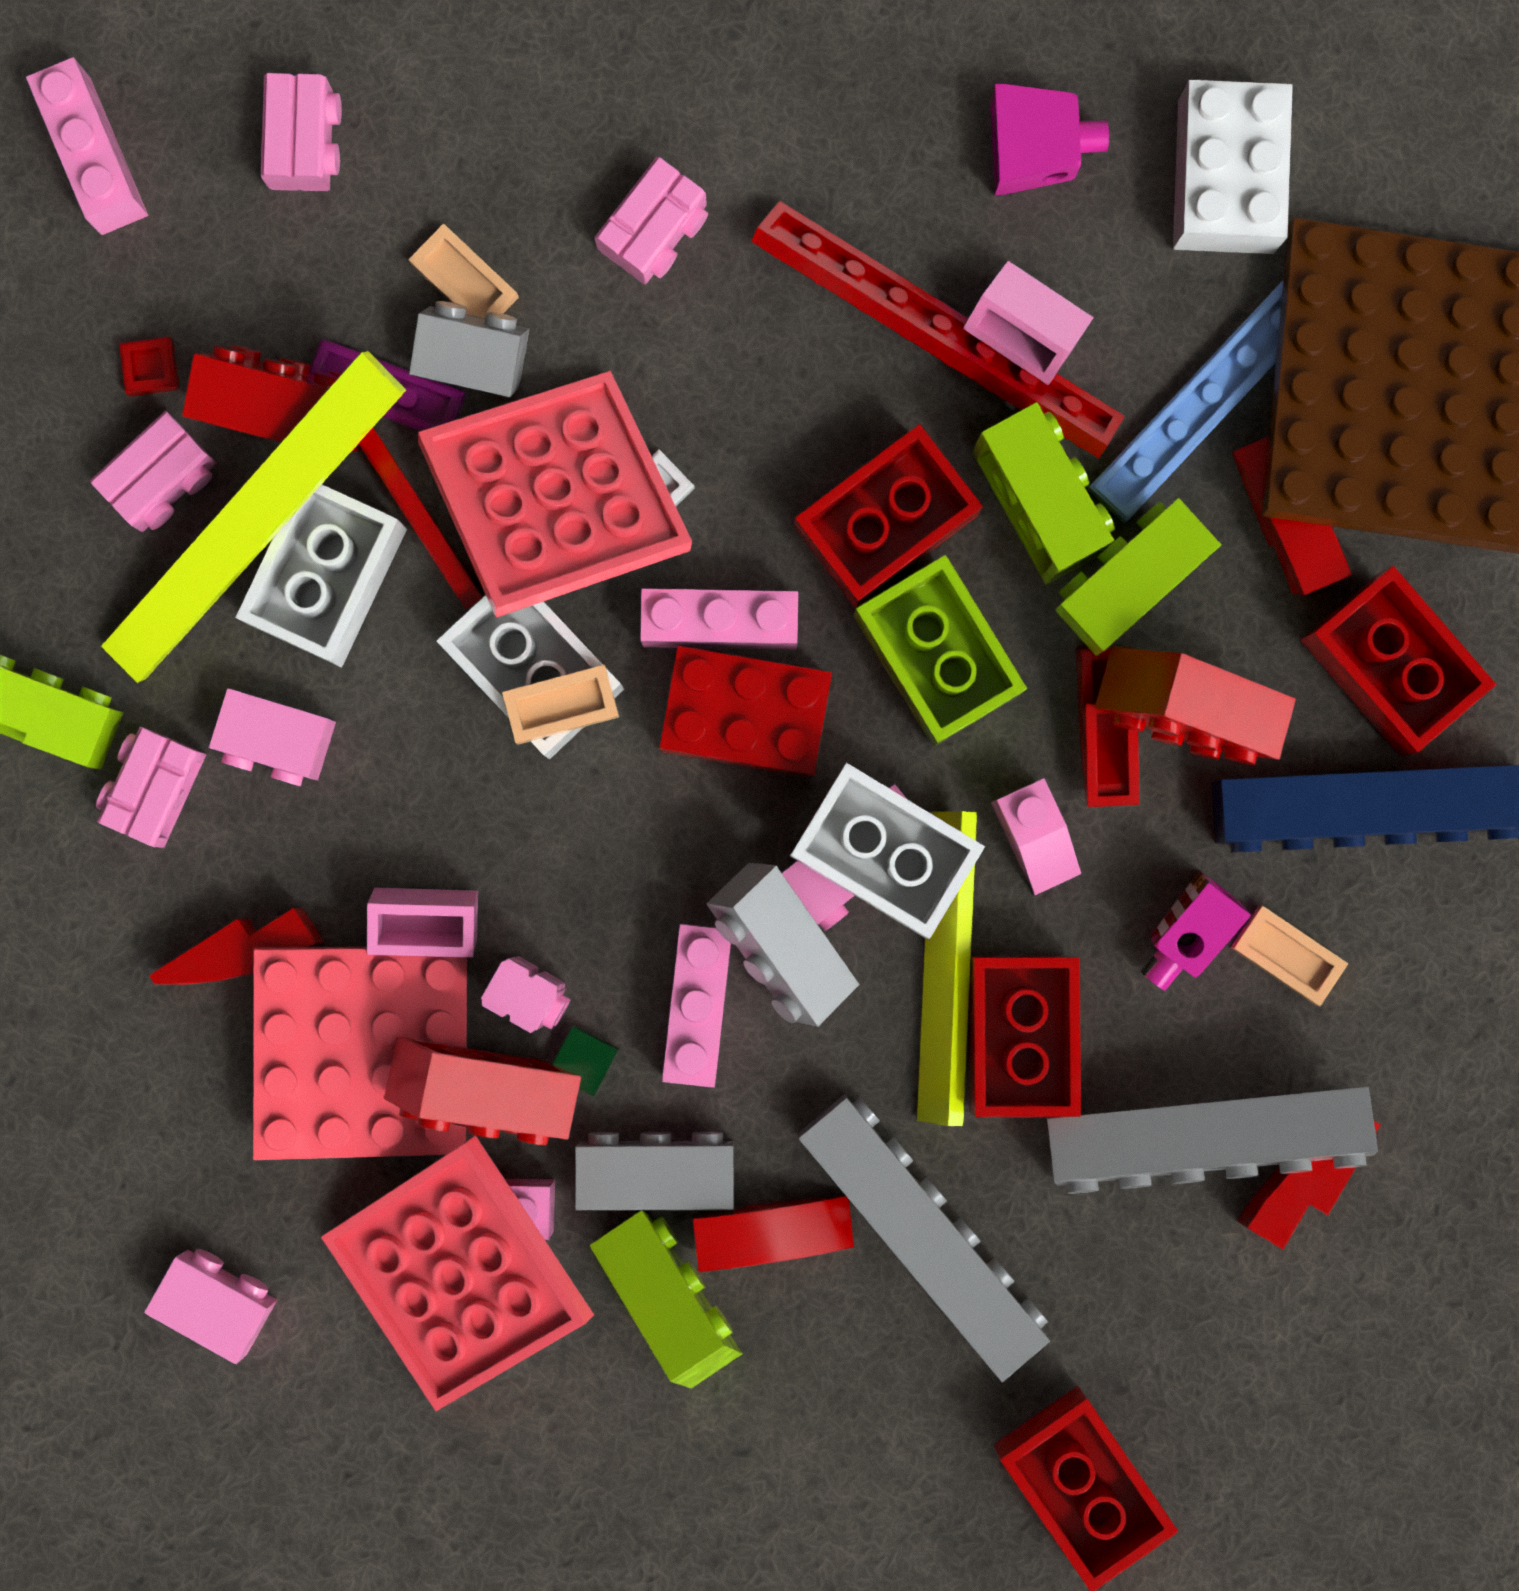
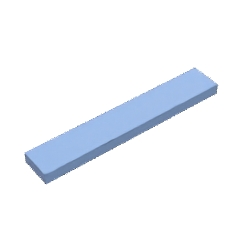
[1087,281,1283,524]

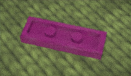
[309,338,466,431]

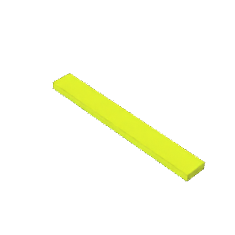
[101,351,406,683]

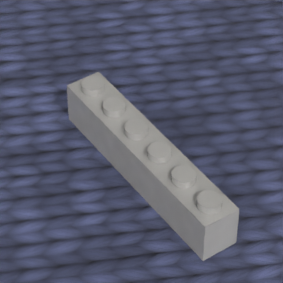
[1047,1087,1378,1194]
[797,1094,1050,1382]

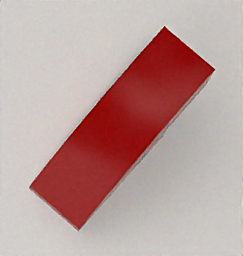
[1231,436,1352,595]
[1076,645,1140,807]
[149,908,325,985]
[1237,1121,1381,1250]
[693,1195,854,1272]

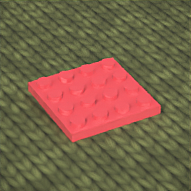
[418,371,692,618]
[253,946,467,1160]
[321,1135,594,1411]

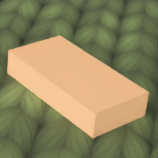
[408,223,519,318]
[502,664,619,745]
[1231,906,1348,1006]

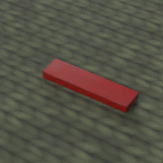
[359,428,483,611]

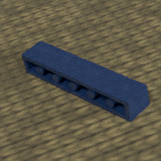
[1212,765,1519,853]

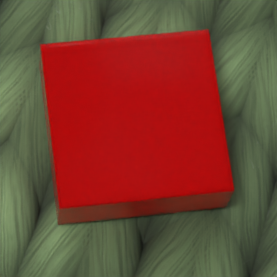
[119,336,180,397]

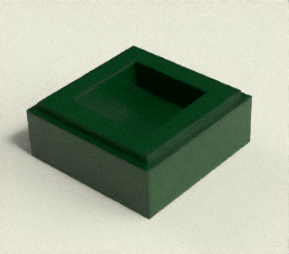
[553,1025,619,1096]

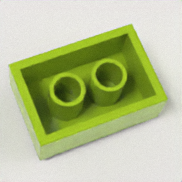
[972,402,1115,585]
[853,555,1027,747]

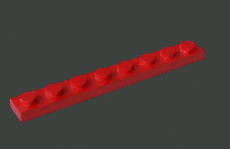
[751,201,1125,459]

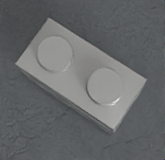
[409,301,530,397]

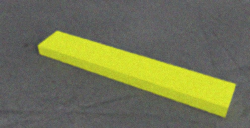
[917,811,977,1126]

